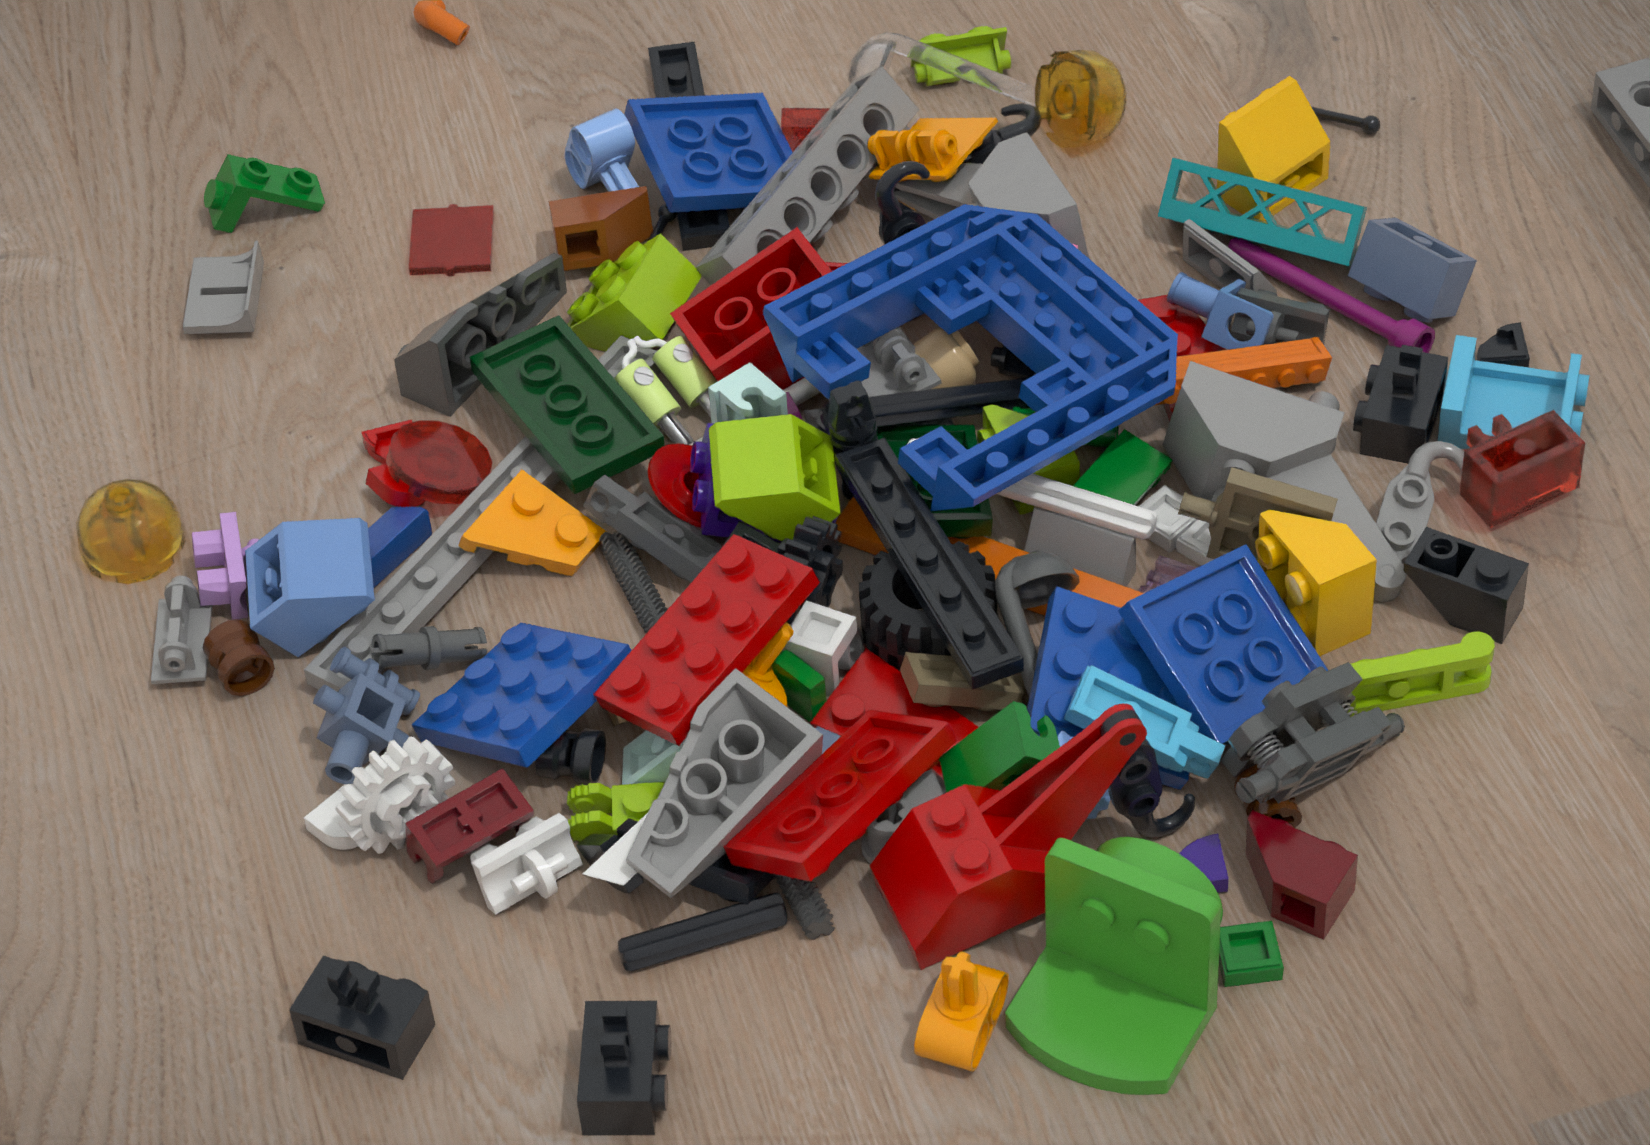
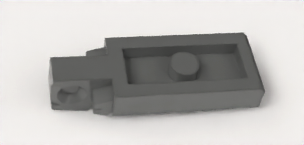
[583,475,722,582]

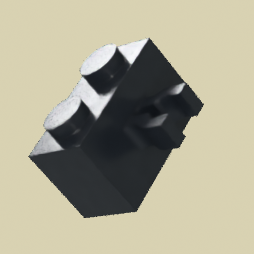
[1353,345,1448,464]
[289,955,435,1080]
[577,1001,671,1136]

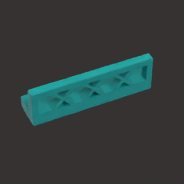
[1158,157,1367,266]

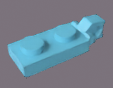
[1064,665,1225,779]

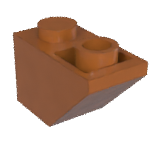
[548,186,653,271]

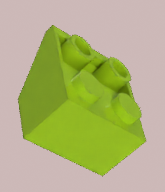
[567,233,702,352]
[709,414,840,541]

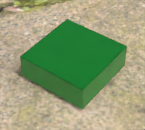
[772,649,827,722]
[1219,920,1284,987]

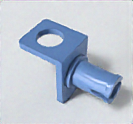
[1167,272,1274,350]

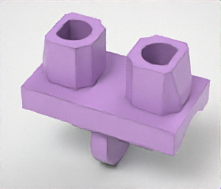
[192,512,260,620]

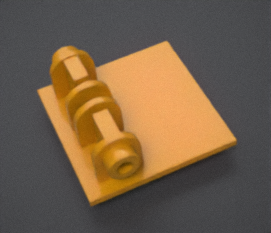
[868,118,998,182]

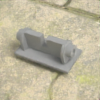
[151,576,213,684]

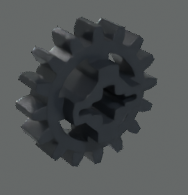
[777,516,843,625]

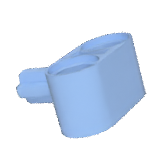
[564,108,639,192]

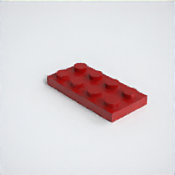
[593,534,820,746]
[723,709,957,882]

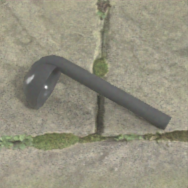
[995,550,1080,698]

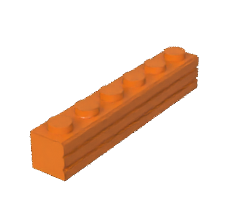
[1156,337,1332,405]

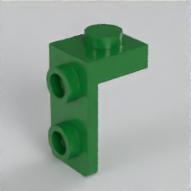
[204,154,325,233]

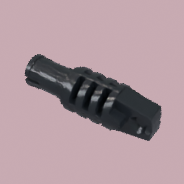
[828,380,878,500]

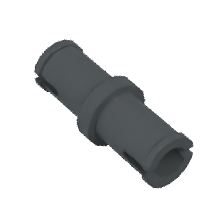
[371,626,487,670]

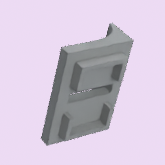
[183,241,264,334]

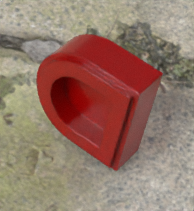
[365,456,431,507]

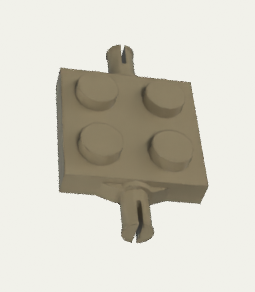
[1178,467,1338,560]

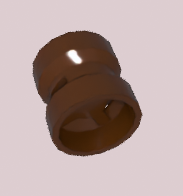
[203,619,275,696]

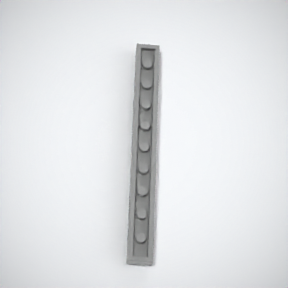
[304,335,661,691]

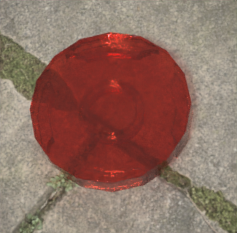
[386,420,492,504]

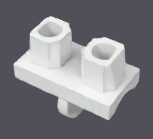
[470,813,583,915]

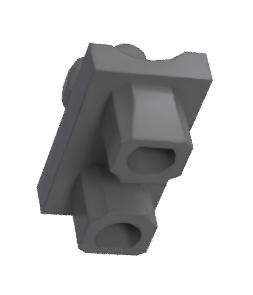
[1231,287,1330,345]

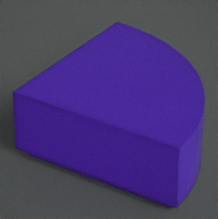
[1179,834,1229,893]

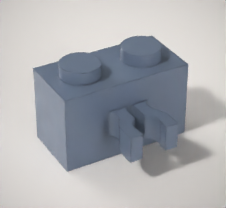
[1348,217,1477,323]

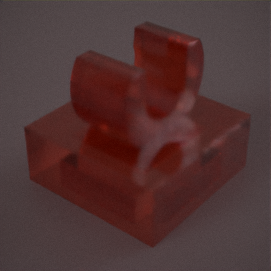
[781,108,830,152]

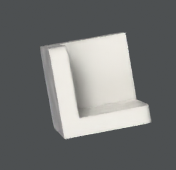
[783,601,857,697]

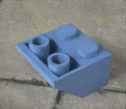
[245,518,375,657]

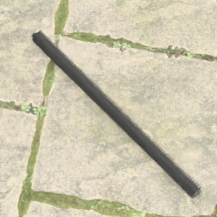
[599,531,835,939]

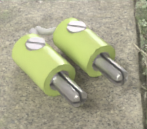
[614,336,717,445]

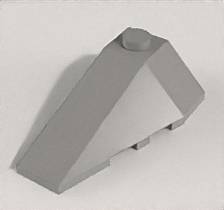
[626,668,823,898]

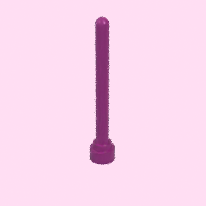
[1228,237,1435,353]

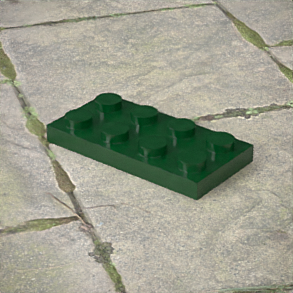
[469,315,665,495]

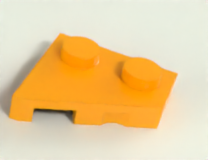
[458,469,607,576]

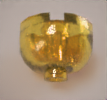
[1034,50,1127,148]
[76,478,186,584]

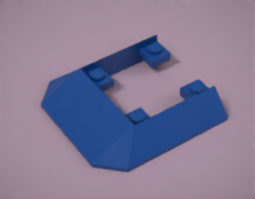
[763,204,1178,511]

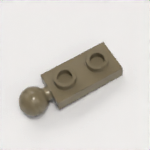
[900,652,1029,712]

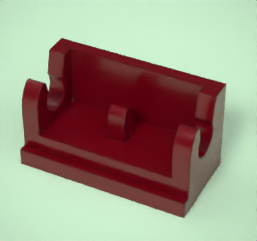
[405,768,534,883]

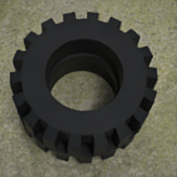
[859,541,998,671]

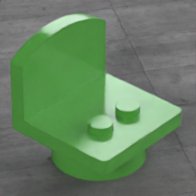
[1005,837,1223,1095]

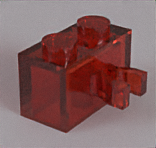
[1460,410,1585,528]

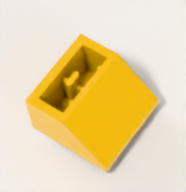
[1217,76,1330,221]
[1255,510,1377,656]

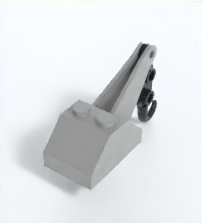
[877,103,1089,258]

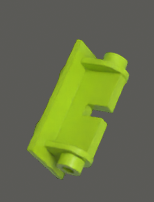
[910,26,1011,86]

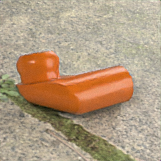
[414,0,470,46]

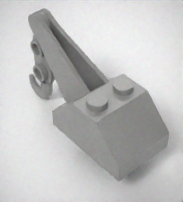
[1163,361,1473,602]

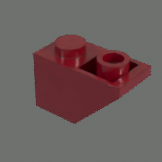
[1245,810,1358,940]

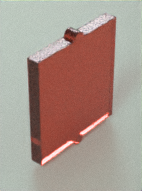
[409,204,495,277]

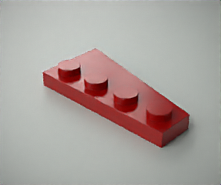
[810,648,978,778]

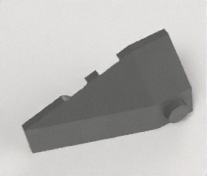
[394,253,567,417]

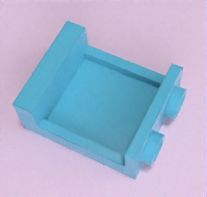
[1438,335,1590,463]

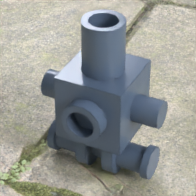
[313,647,420,784]

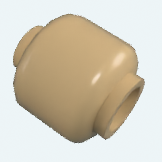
[913,328,980,389]

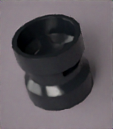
[536,728,606,785]

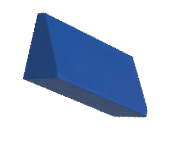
[368,507,432,587]

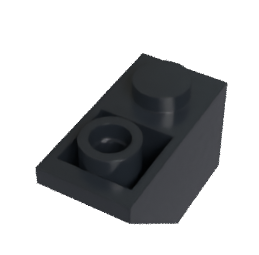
[1403,527,1529,644]

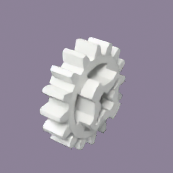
[336,737,455,853]

